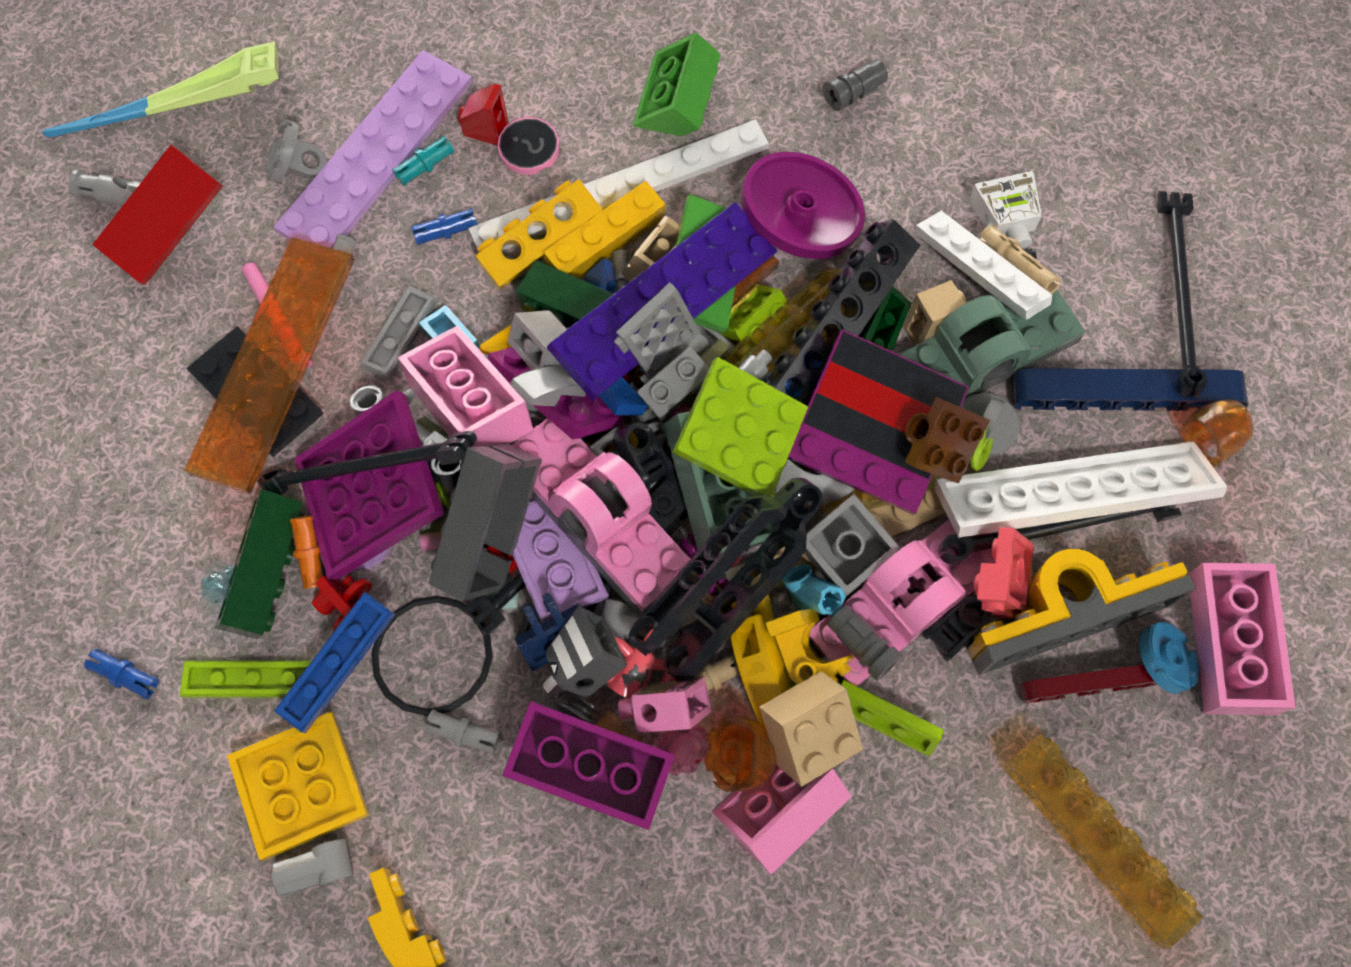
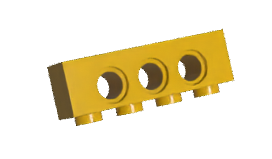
[475,179,603,291]

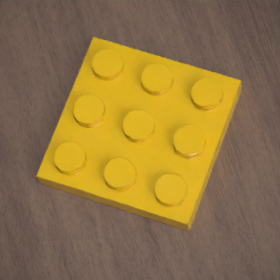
[227,712,370,861]

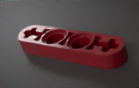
[1020,665,1158,704]

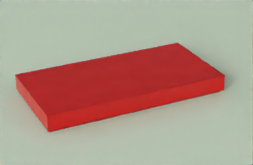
[92,145,223,285]

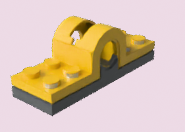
[967,549,1196,676]

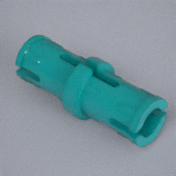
[392,136,455,186]

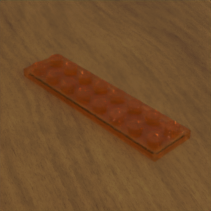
[184,237,355,494]

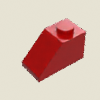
[458,84,509,146]

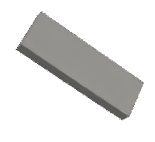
[359,285,438,380]

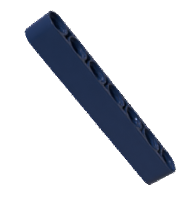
[1012,368,1249,411]

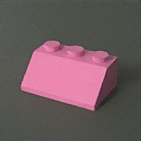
[712,754,852,875]

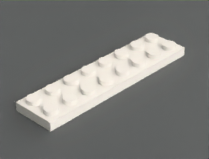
[934,441,1227,538]

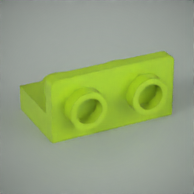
[717,284,794,355]

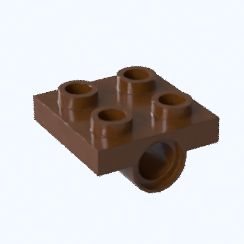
[905,397,990,484]

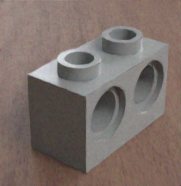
[637,346,709,422]

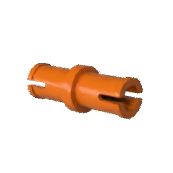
[290,515,323,589]

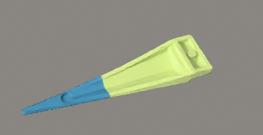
[42,42,279,137]

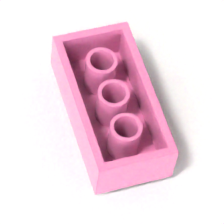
[398,326,534,447]
[1188,563,1296,716]

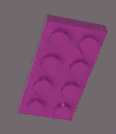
[487,348,626,440]

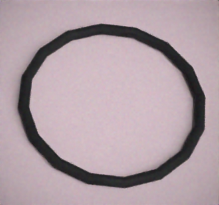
[371,596,493,716]

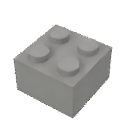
[804,494,901,596]

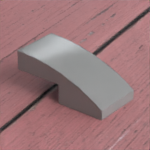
[510,365,586,406]

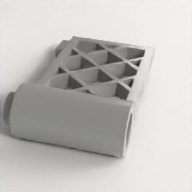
[614,282,711,385]

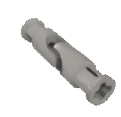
[69,169,141,205]

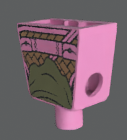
[618,676,711,732]

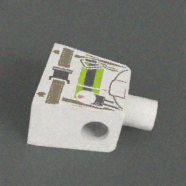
[969,171,1041,249]

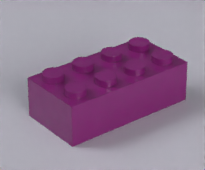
[502,701,675,830]

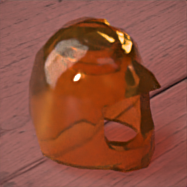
[1181,399,1254,468]

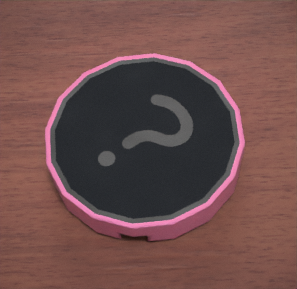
[497,117,560,175]

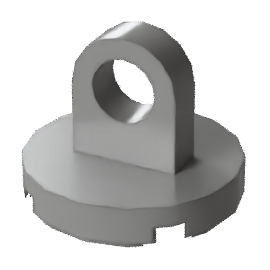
[266,119,326,183]
[961,393,1020,458]

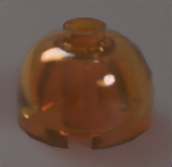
[704,716,777,792]

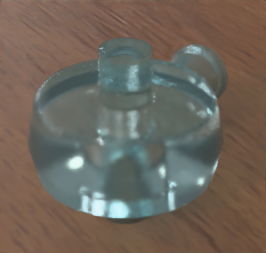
[201,565,234,604]

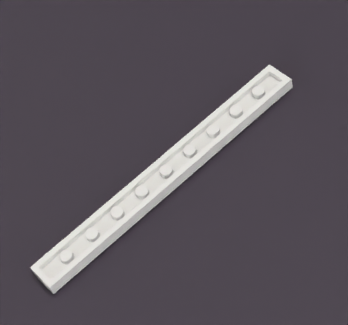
[468,119,769,253]

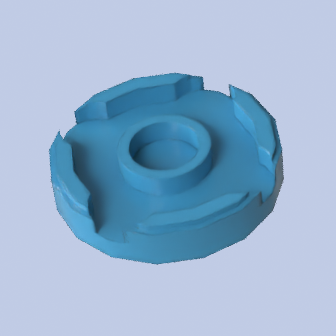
[1139,622,1200,694]

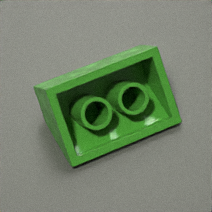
[632,32,721,136]

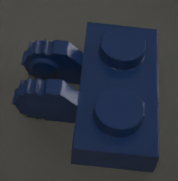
[514,593,580,672]

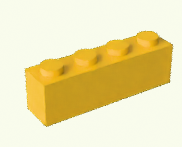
[543,181,666,279]

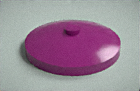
[740,152,865,259]

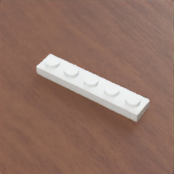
[916,211,1052,321]

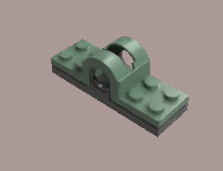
[899,290,1085,399]

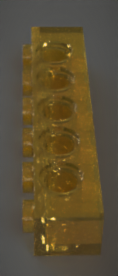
[1001,734,1203,948]

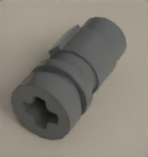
[823,60,888,111]
[827,605,903,681]

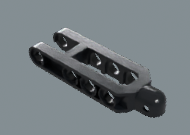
[628,478,822,681]

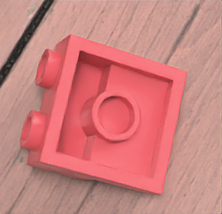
[974,527,1034,619]

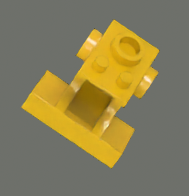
[766,609,854,685]

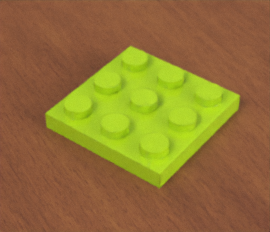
[673,357,808,496]

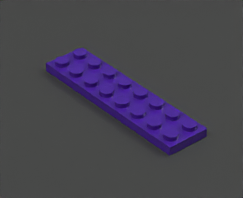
[546,202,777,401]

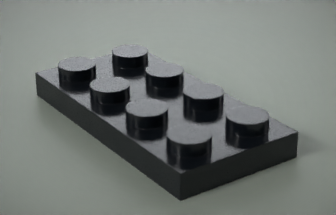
[186,326,324,457]

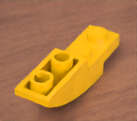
[731,585,794,736]
[367,868,446,967]

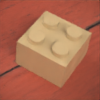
[759,671,863,787]

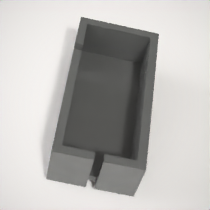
[428,444,542,601]

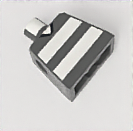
[543,606,628,699]

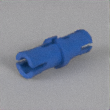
[411,208,478,246]
[84,648,160,700]

